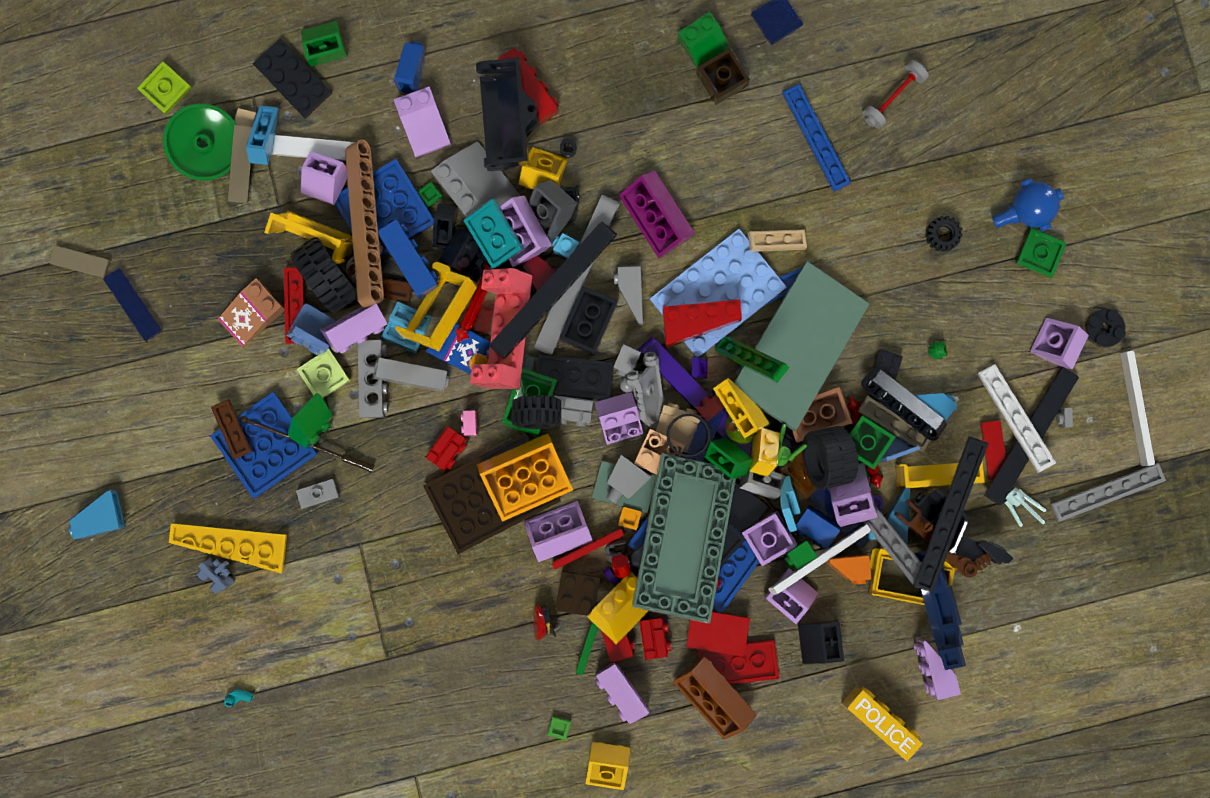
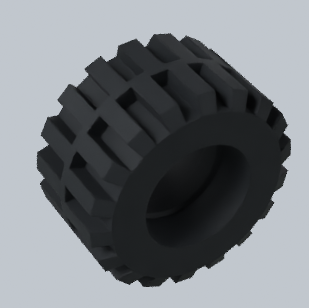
[512,395,561,429]

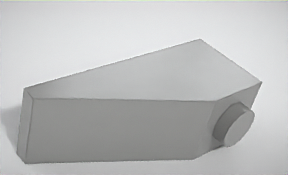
[614,266,643,326]

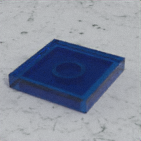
[751,0,803,45]

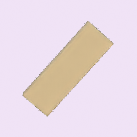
[748,230,807,252]

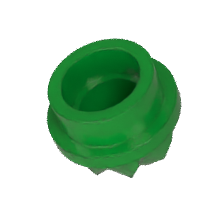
[928,341,947,360]

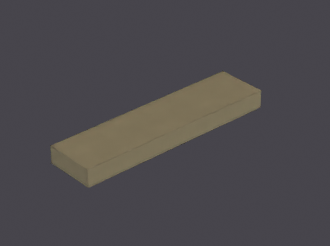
[228,125,252,203]
[857,395,931,453]

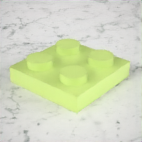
[297,348,351,399]

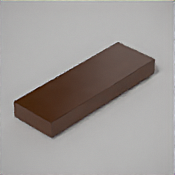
[211,399,253,460]

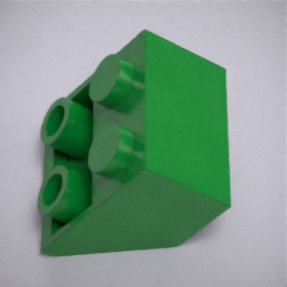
[301,21,347,67]

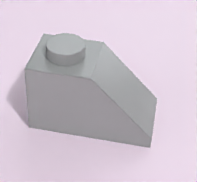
[613,344,641,378]

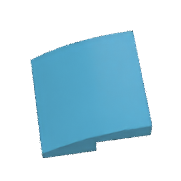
[381,301,432,354]
[780,476,801,532]

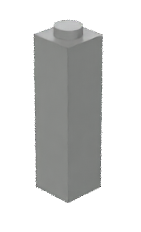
[373,358,449,392]

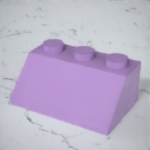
[500,196,552,267]
[320,304,387,353]
[524,501,593,562]
[595,662,649,724]

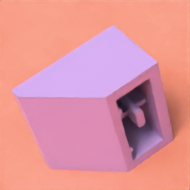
[301,151,347,205]
[595,392,643,445]
[764,568,818,624]

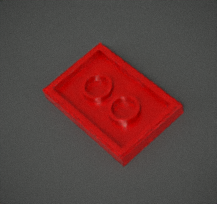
[686,611,750,657]

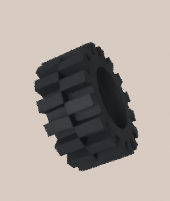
[925,215,963,252]

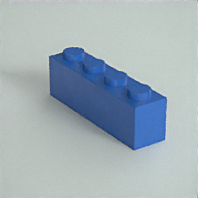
[378,219,439,299]

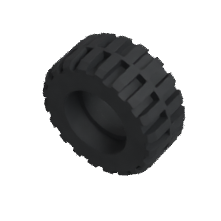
[290,237,357,313]

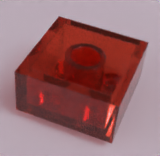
[469,307,494,335]

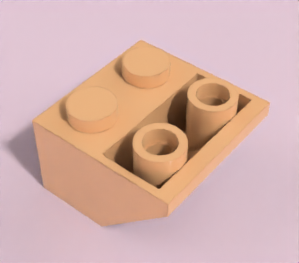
[634,429,685,476]

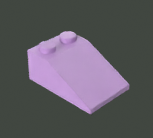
[394,87,451,157]

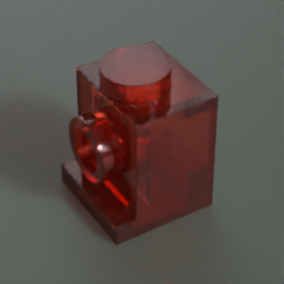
[694,394,725,422]

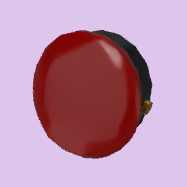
[533,605,556,641]

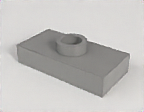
[296,479,339,509]

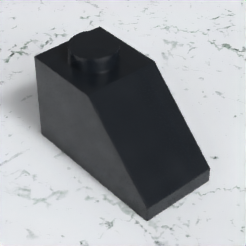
[432,203,457,249]

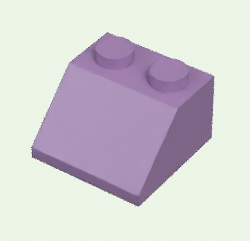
[1030,318,1089,369]
[742,510,798,566]

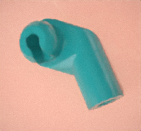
[224,689,254,707]

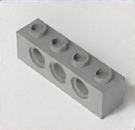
[358,340,388,419]

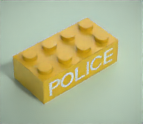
[841,686,923,762]

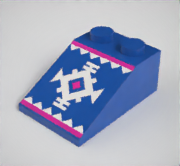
[426,324,490,375]

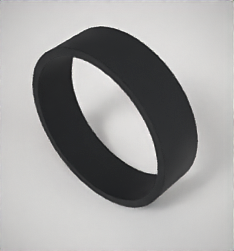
[666,414,710,457]

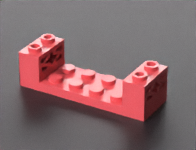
[470,268,532,389]

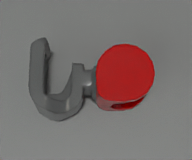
[605,540,631,578]

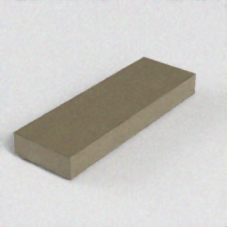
[49,245,111,279]

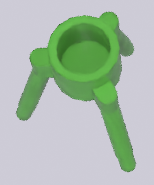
[777,424,807,466]

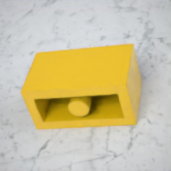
[749,428,780,477]

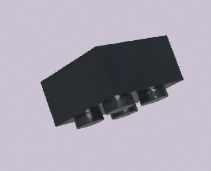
[873,349,903,380]

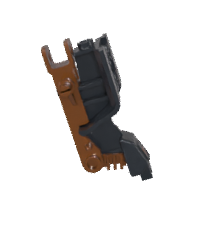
[893,488,1014,578]

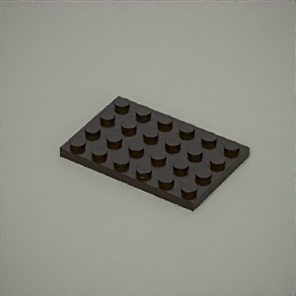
[423,433,561,554]

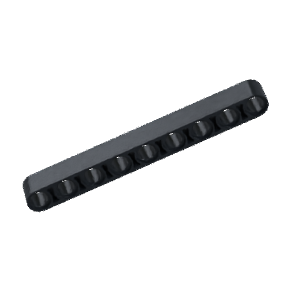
[489,221,617,359]

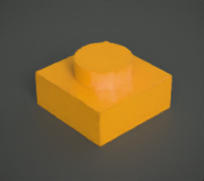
[618,507,642,530]

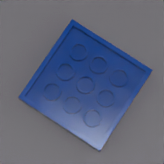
[335,159,434,257]
[210,392,318,499]

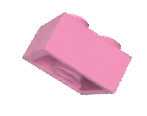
[461,411,478,437]

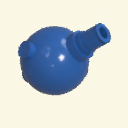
[992,178,1064,231]

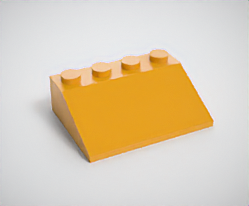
[477,433,573,522]

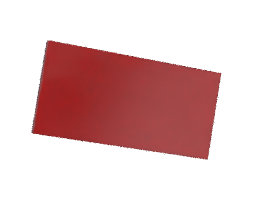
[697,639,779,685]

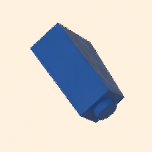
[394,41,426,93]

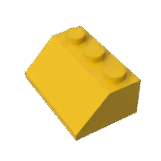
[588,572,648,644]

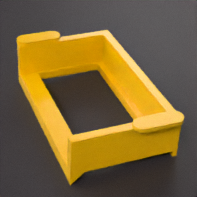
[264,211,353,264]
[395,262,477,352]
[895,461,985,488]
[868,548,955,605]

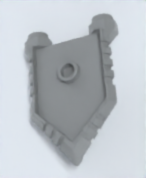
[625,352,664,431]

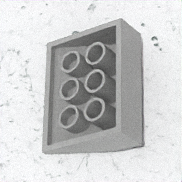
[431,141,520,218]

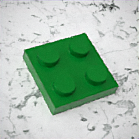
[1016,228,1067,279]

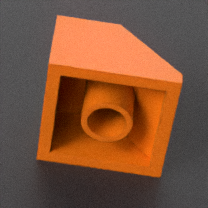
[825,555,872,584]

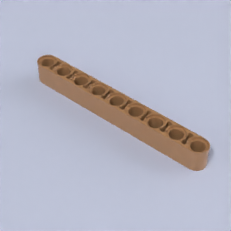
[345,139,384,308]

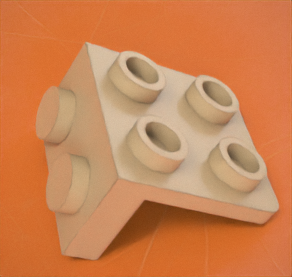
[656,403,701,453]

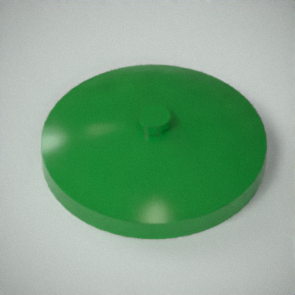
[163,104,237,181]

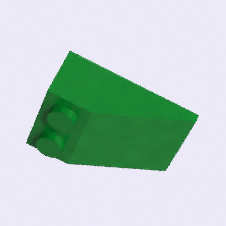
[502,368,557,437]

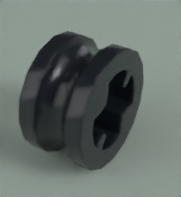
[560,139,577,158]

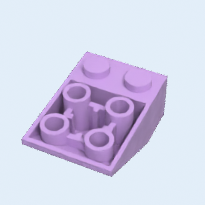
[829,463,878,527]
[914,638,961,700]

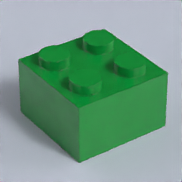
[850,416,895,469]

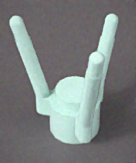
[1004,487,1046,527]

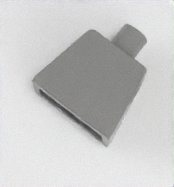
[607,455,651,504]

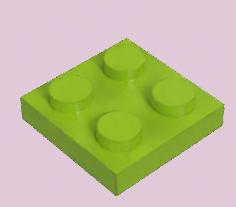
[137,61,192,115]

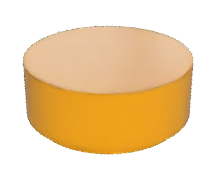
[469,354,488,370]

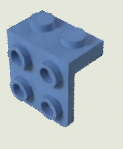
[286,304,336,355]

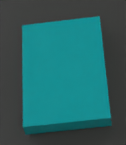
[463,199,524,269]

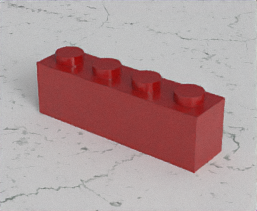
[496,47,559,126]

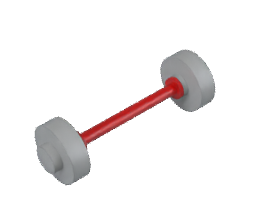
[862,60,929,129]

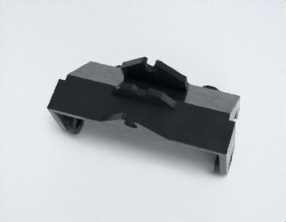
[476,58,540,171]

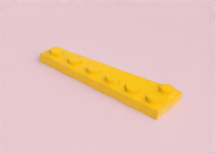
[169,523,287,573]

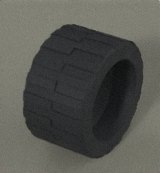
[802,426,859,490]

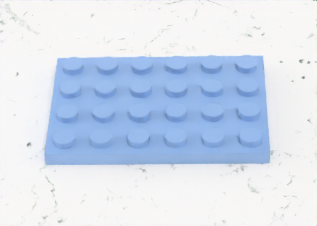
[650,229,787,358]

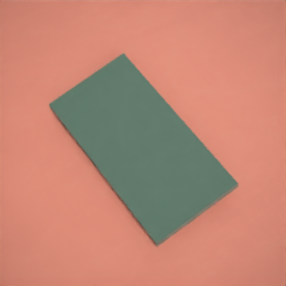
[733,261,869,431]
[632,453,736,624]

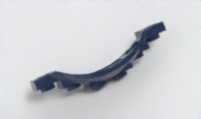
[914,551,966,670]

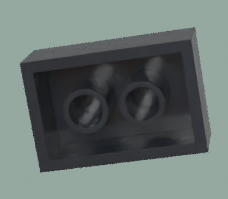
[559,286,618,356]

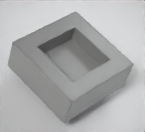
[1056,408,1073,428]

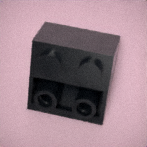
[439,228,489,283]
[798,620,844,664]

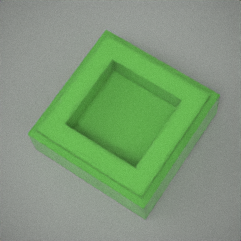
[547,716,571,740]

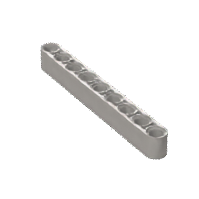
[534,195,620,356]

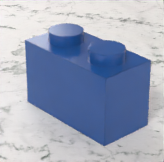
[796,505,841,549]

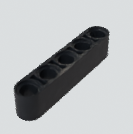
[861,367,947,441]

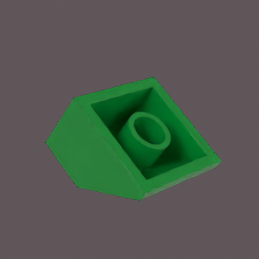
[677,12,729,68]
[288,393,333,449]

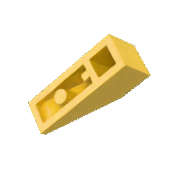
[713,378,769,438]

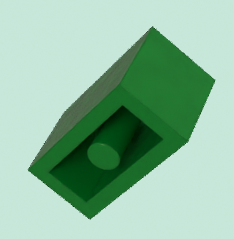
[705,437,753,479]
[783,540,818,570]

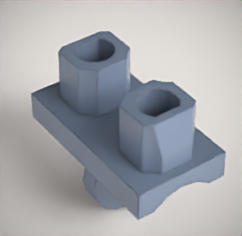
[197,557,235,594]

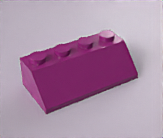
[619,171,695,258]

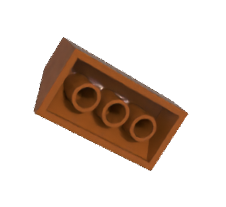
[673,657,757,740]

